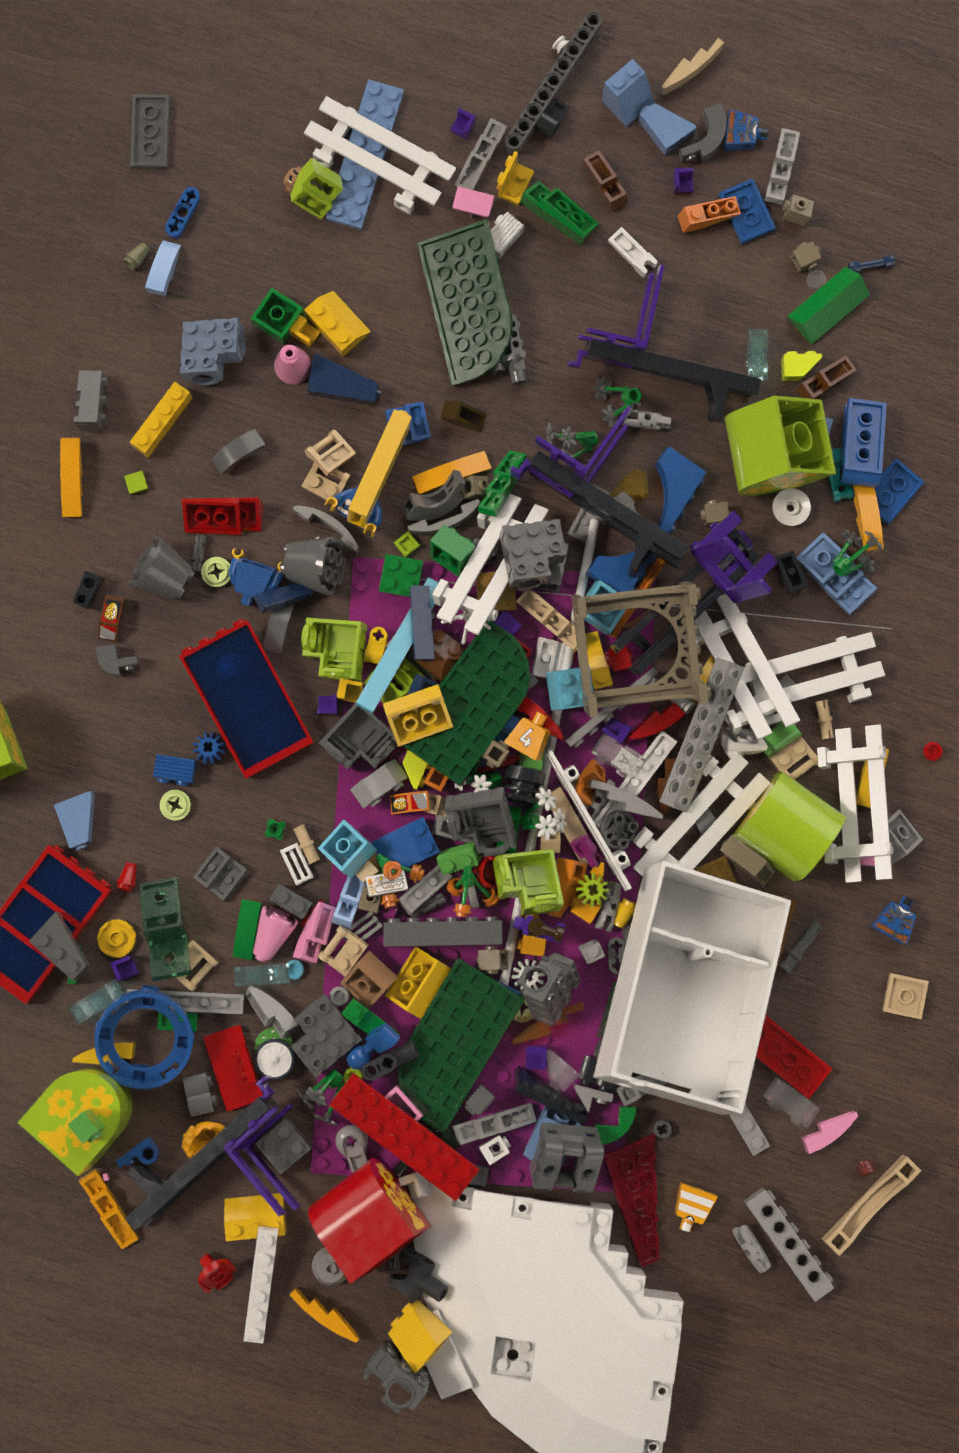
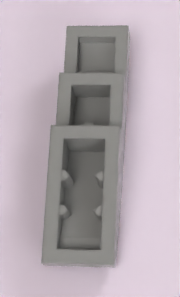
[455,118,508,190]
[764,128,800,205]
[587,779,663,819]
[453,1103,536,1145]

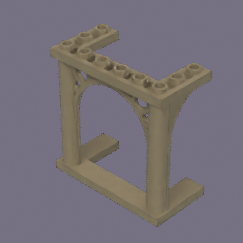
[571,581,711,717]

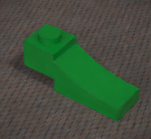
[341,998,400,1035]

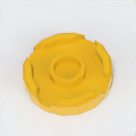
[97,919,137,958]

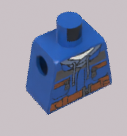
[724,110,768,151]
[870,896,916,945]

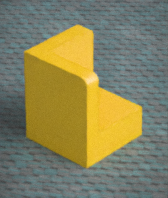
[290,315,320,347]
[337,678,364,703]

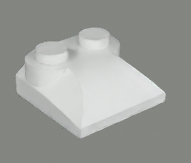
[721,727,767,759]

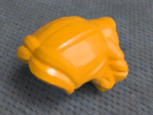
[182,1121,225,1158]

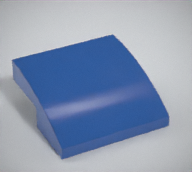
[385,401,431,446]

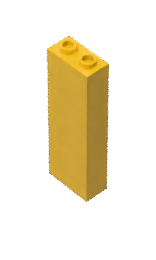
[347,409,412,528]

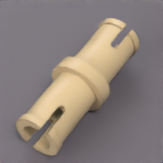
[815,700,834,739]
[293,824,320,864]

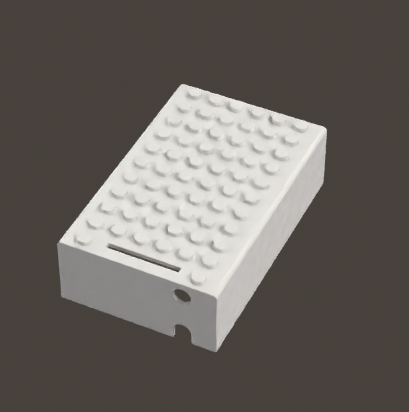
[593,861,791,1115]

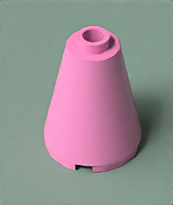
[274,345,312,385]
[253,906,298,962]

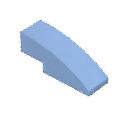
[145,240,181,297]
[332,875,365,929]

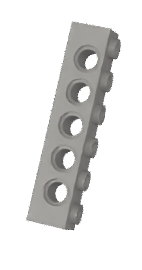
[744,1187,834,1302]

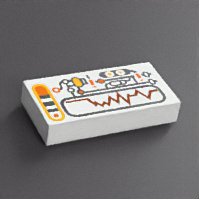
[365,870,408,897]

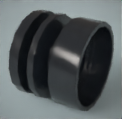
[502,765,546,806]

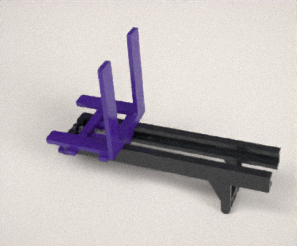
[567,265,761,421]
[510,405,688,578]
[610,511,777,675]
[125,1075,301,1231]

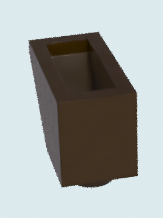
[440,400,486,432]

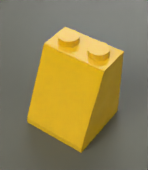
[388,1300,452,1373]

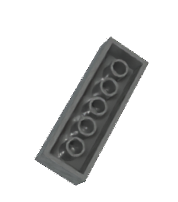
[384,917,502,946]

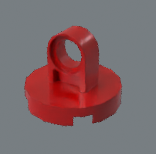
[198,1253,236,1293]

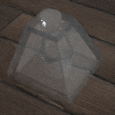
[546,1048,580,1091]

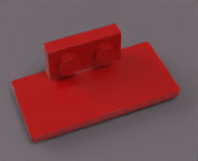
[203,1025,263,1111]

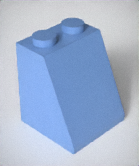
[602,59,654,127]
[523,1106,580,1171]

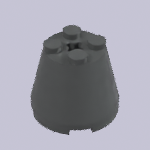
[127,535,195,600]
[281,537,345,595]

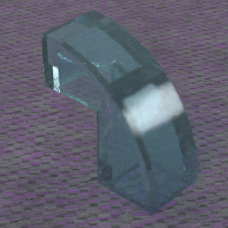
[747,329,769,380]
[234,964,290,987]
[69,979,124,1024]

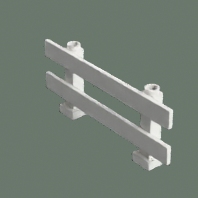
[304,96,456,215]
[432,494,549,635]
[682,594,800,740]
[735,632,885,726]
[817,725,893,882]
[547,751,632,891]
[632,753,771,876]

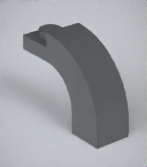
[679,103,727,163]
[402,470,466,521]

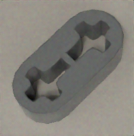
[607,937,625,974]

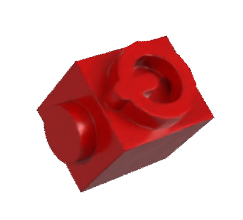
[604,645,633,674]

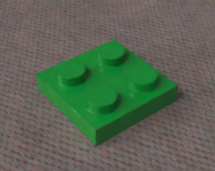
[379,554,424,598]

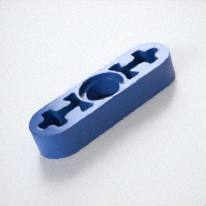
[165,187,201,239]

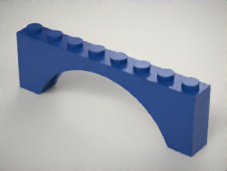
[585,446,706,592]

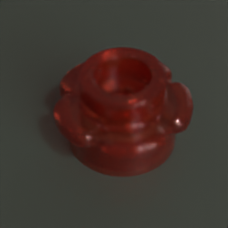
[856,1160,875,1176]

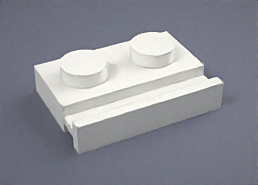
[531,637,566,679]

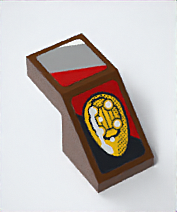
[98,595,125,642]

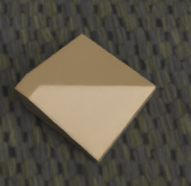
[355,860,379,885]

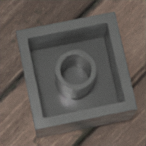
[256,1117,312,1175]

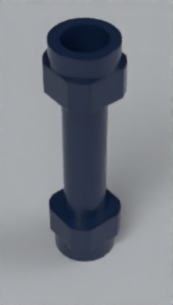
[848,255,895,273]

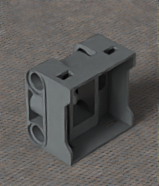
[529,1123,604,1194]

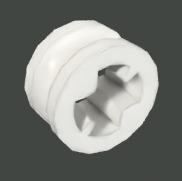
[552,36,569,55]

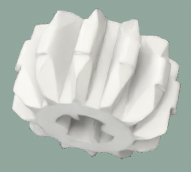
[512,959,545,991]

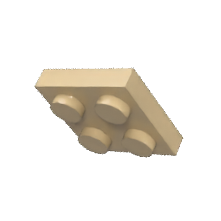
[882,973,929,1020]

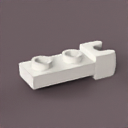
[608,227,658,278]

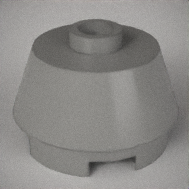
[312,1247,347,1286]

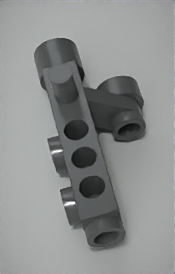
[491,312,527,385]

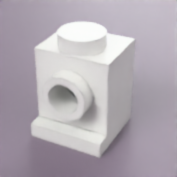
[479,1134,511,1165]

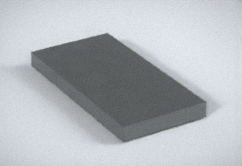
[130,94,170,169]

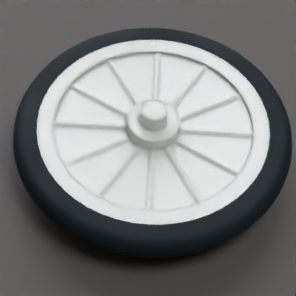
[254,1039,295,1080]

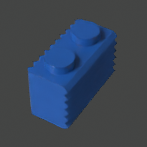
[153,754,197,787]

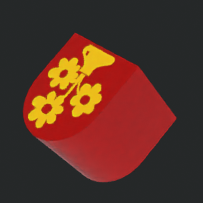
[308,1158,432,1284]

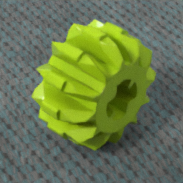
[576,873,609,907]

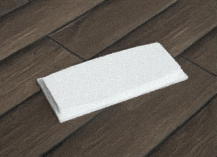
[426,1309,473,1399]

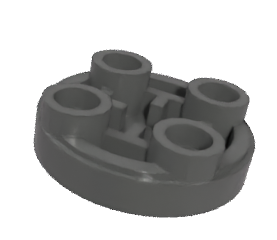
[599,810,638,849]

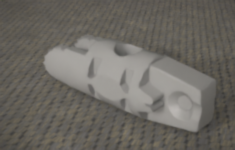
[622,409,671,430]
[577,779,615,822]
[595,881,622,932]
[733,1224,771,1273]

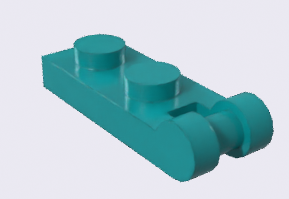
[828,447,854,502]

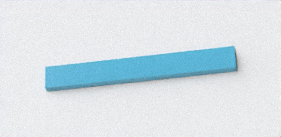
[355,577,438,713]

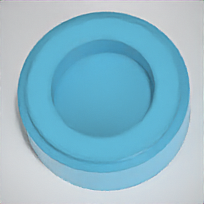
[285,960,304,979]

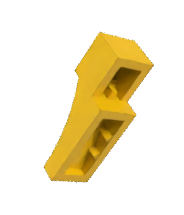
[585,631,613,691]

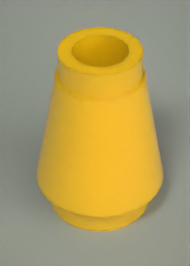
[614,898,636,929]

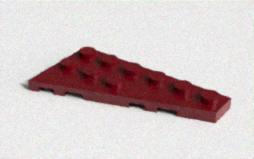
[603,1133,659,1268]

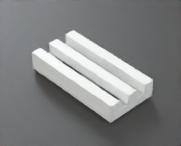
[280,843,314,886]

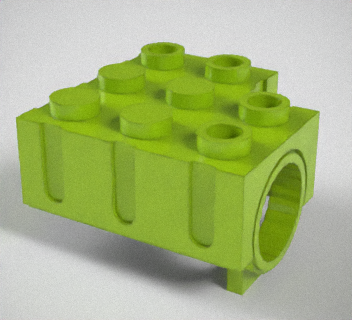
[301,618,368,682]
[493,849,564,916]

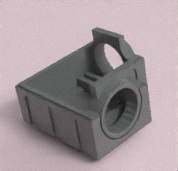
[499,519,566,589]
[319,704,398,771]
[445,787,517,856]
[517,953,580,1027]
[291,994,362,1078]
[363,1341,430,1414]

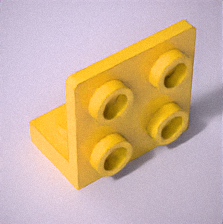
[496,151,534,206]

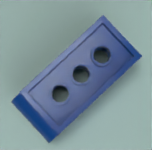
[839,398,887,488]

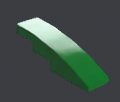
[478,451,527,517]

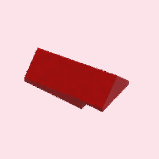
[181,497,263,535]

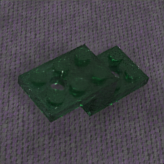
[139,877,192,982]

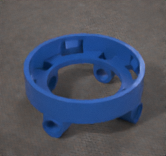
[94,985,194,1089]

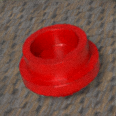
[923,742,943,761]

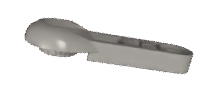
[335,1125,369,1173]

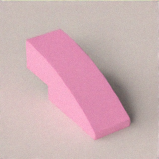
[293,902,336,963]
[801,1111,858,1154]

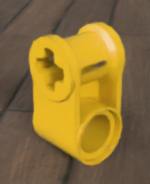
[364,627,388,664]

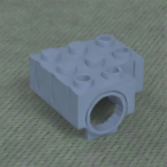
[180,318,246,386]

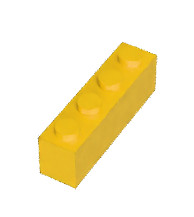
[130,382,193,458]

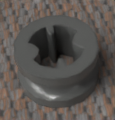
[653,1120,671,1138]

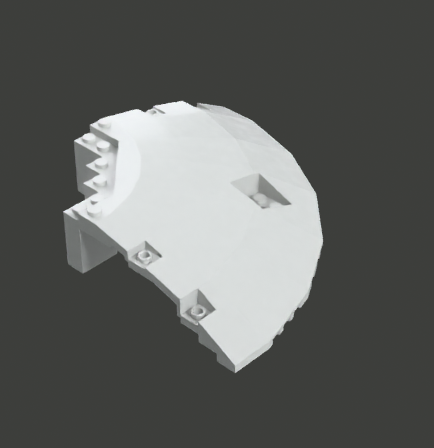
[413,1180,683,1453]

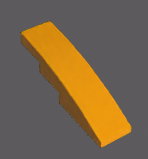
[60,438,83,517]
[411,451,491,494]
[853,485,884,551]
[79,1169,139,1249]
[290,1287,360,1343]

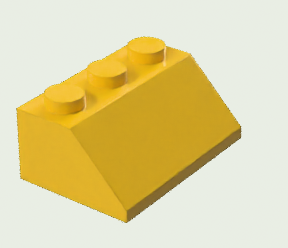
[304,291,371,357]
[383,684,453,747]
[385,946,451,1019]
[224,1193,287,1241]

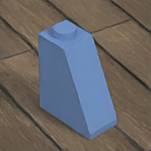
[638,103,696,155]
[54,791,95,851]

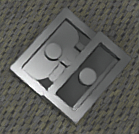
[193,847,249,902]

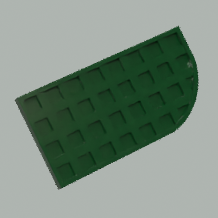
[402,621,530,787]
[398,958,525,1134]

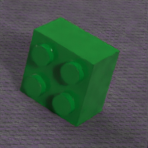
[251,288,305,345]
[430,524,475,578]

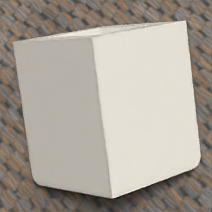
[399,1173,431,1200]

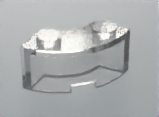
[591,734,646,778]
[763,1077,820,1128]

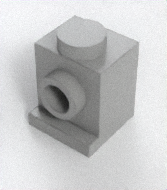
[578,939,605,964]

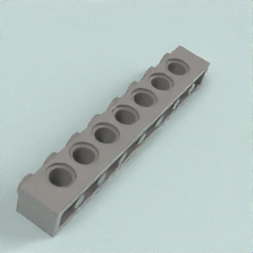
[659,657,744,813]

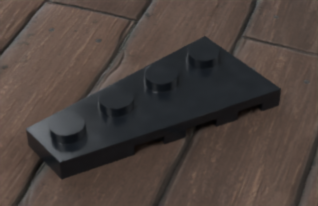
[514,1065,587,1125]

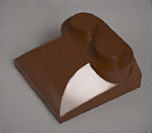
[411,630,464,682]

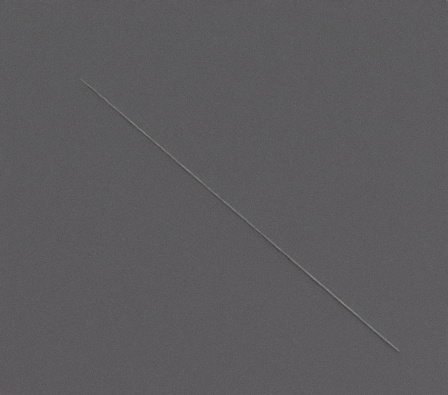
[420,579,892,630]

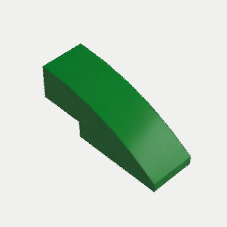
[232,899,262,960]

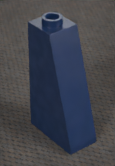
[308,354,382,406]

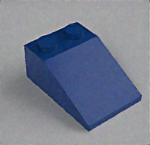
[371,817,440,868]

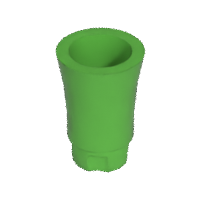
[763,720,802,758]

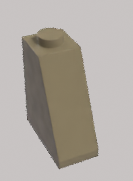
[720,835,775,887]

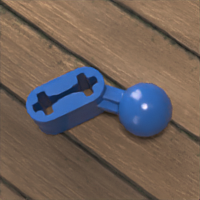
[346,1023,400,1070]

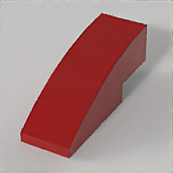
[517,698,566,742]
[625,703,685,741]

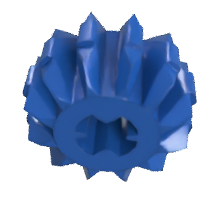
[193,732,225,764]

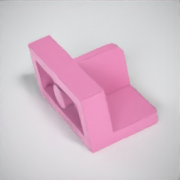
[453,187,494,218]

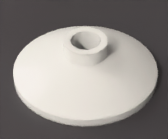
[772,488,811,526]

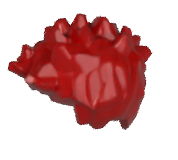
[473,856,497,889]

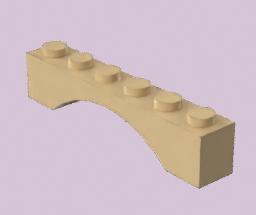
[821,1154,921,1256]

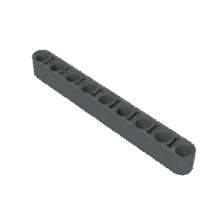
[506,11,602,155]

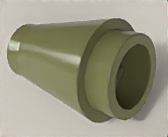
[123,242,150,271]

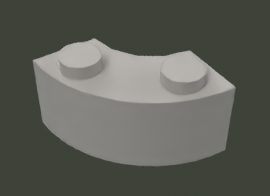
[350,759,408,809]

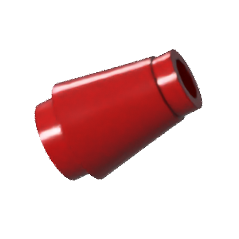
[116,862,137,892]

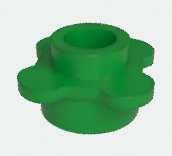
[265,819,286,840]

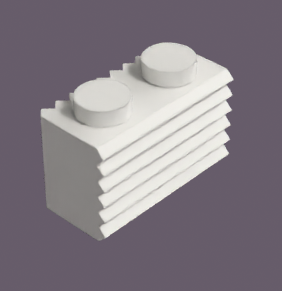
[491,212,524,258]

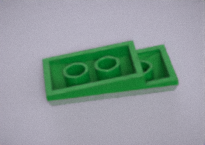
[520,181,599,245]
[787,267,870,345]

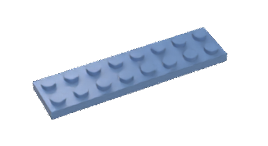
[325,79,404,230]

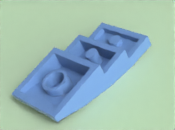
[796,533,877,616]

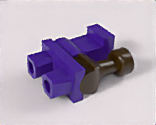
[513,915,565,944]

